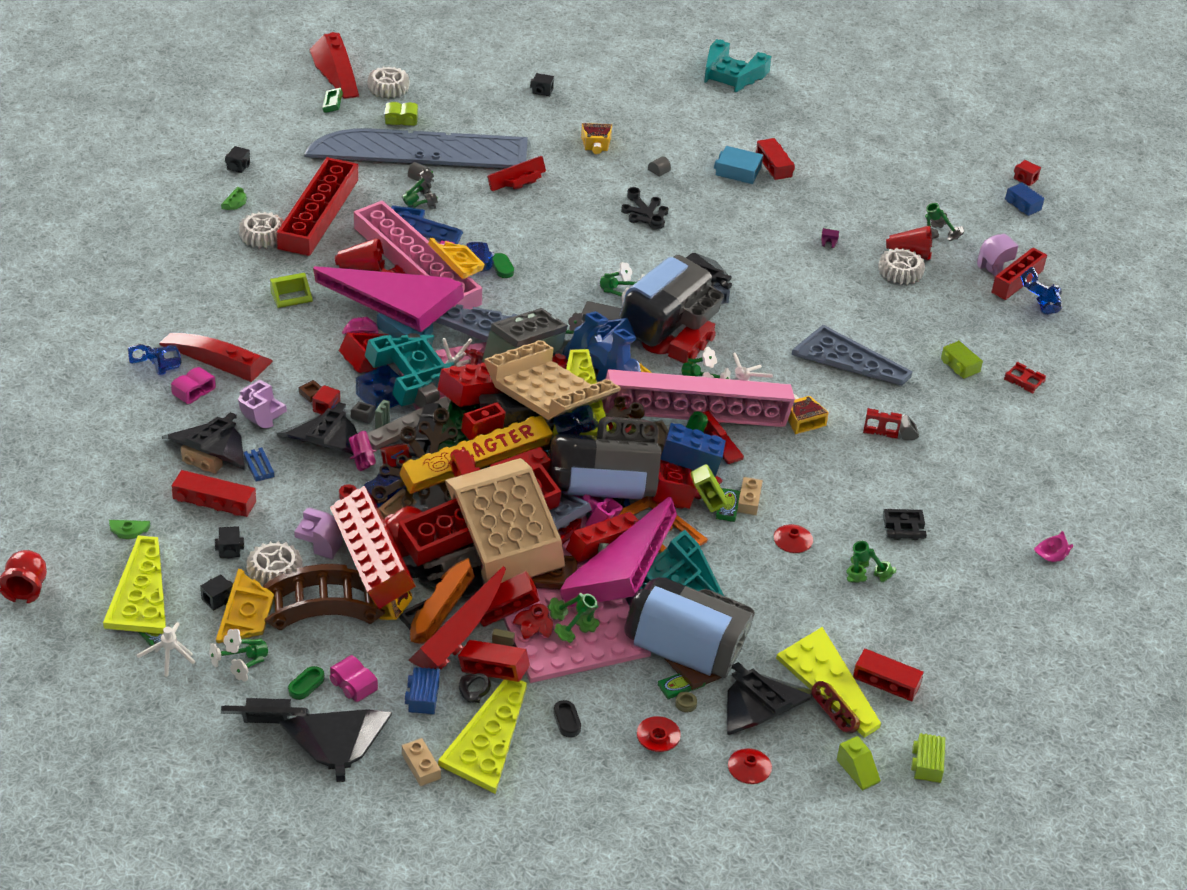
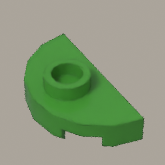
[221,186,247,210]
[109,520,150,539]

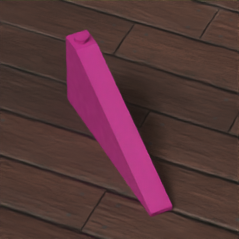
[313,266,464,332]
[560,497,677,607]

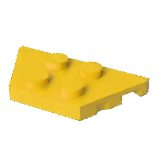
[428,238,484,279]
[216,568,274,643]

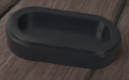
[553,700,581,738]

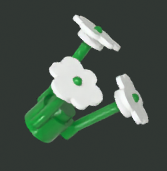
[600,262,645,306]
[681,347,731,379]
[209,629,268,682]

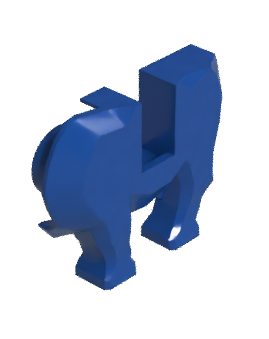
[562,311,641,383]

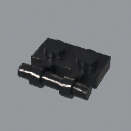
[883,509,927,540]

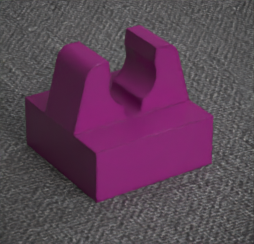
[821,228,839,248]

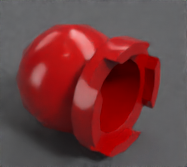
[0,550,47,603]

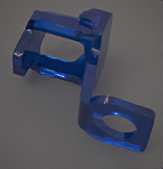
[466,242,494,272]
[1021,267,1062,315]
[128,344,182,375]

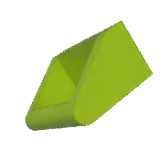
[270,272,313,308]

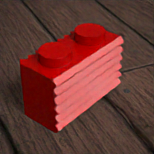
[461,402,506,440]

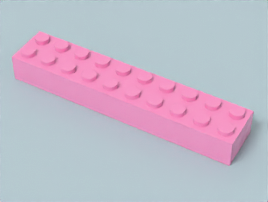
[354,201,482,310]
[602,369,795,427]

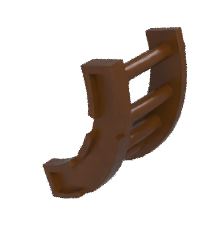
[263,564,385,630]

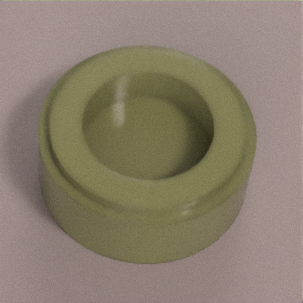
[675,692,697,713]

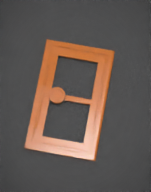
[619,496,708,553]

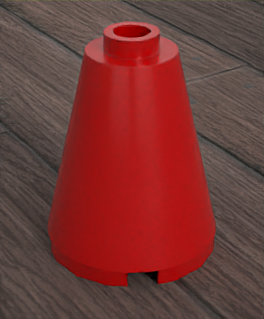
[886,226,932,260]
[335,238,385,272]

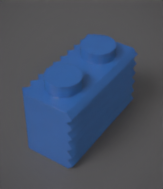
[1005,182,1044,216]
[405,667,440,714]

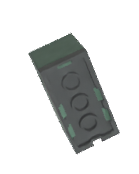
[482,308,568,362]

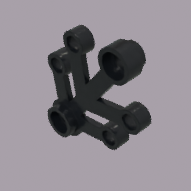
[621,187,669,229]

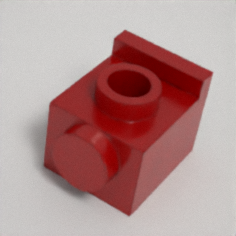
[449,450,480,477]

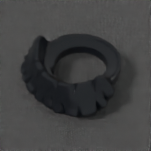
[459,673,491,703]

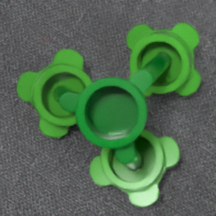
[846,541,896,583]

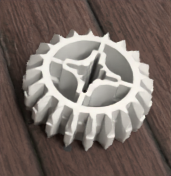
[367,67,410,99]
[239,211,284,249]
[878,248,925,286]
[246,541,303,587]

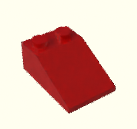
[338,332,392,373]
[652,460,697,509]

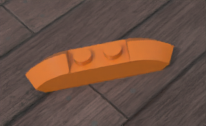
[410,558,475,644]

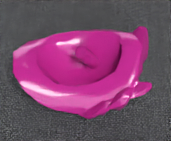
[342,316,379,334]
[1034,531,1073,562]

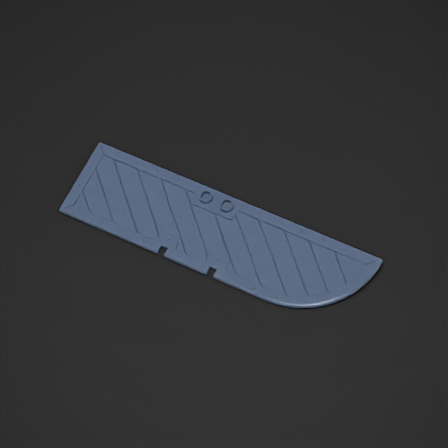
[304,128,528,168]

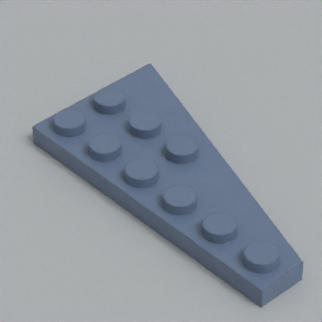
[434,304,518,342]
[792,325,913,386]
[549,492,592,529]

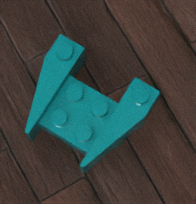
[704,39,772,92]
[365,335,455,407]

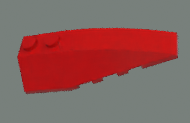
[309,32,359,99]
[159,333,273,382]
[409,566,506,670]

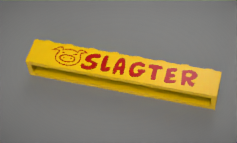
[399,415,553,494]

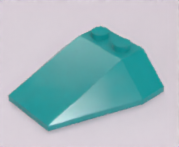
[639,530,724,596]

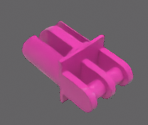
[349,431,377,471]

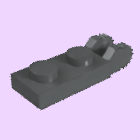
[423,545,483,581]

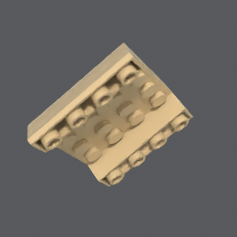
[484,340,621,420]
[445,458,565,583]

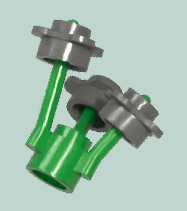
[402,168,438,209]

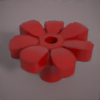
[464,349,484,365]

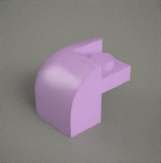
[977,234,1018,276]
[238,380,287,428]
[294,508,343,559]

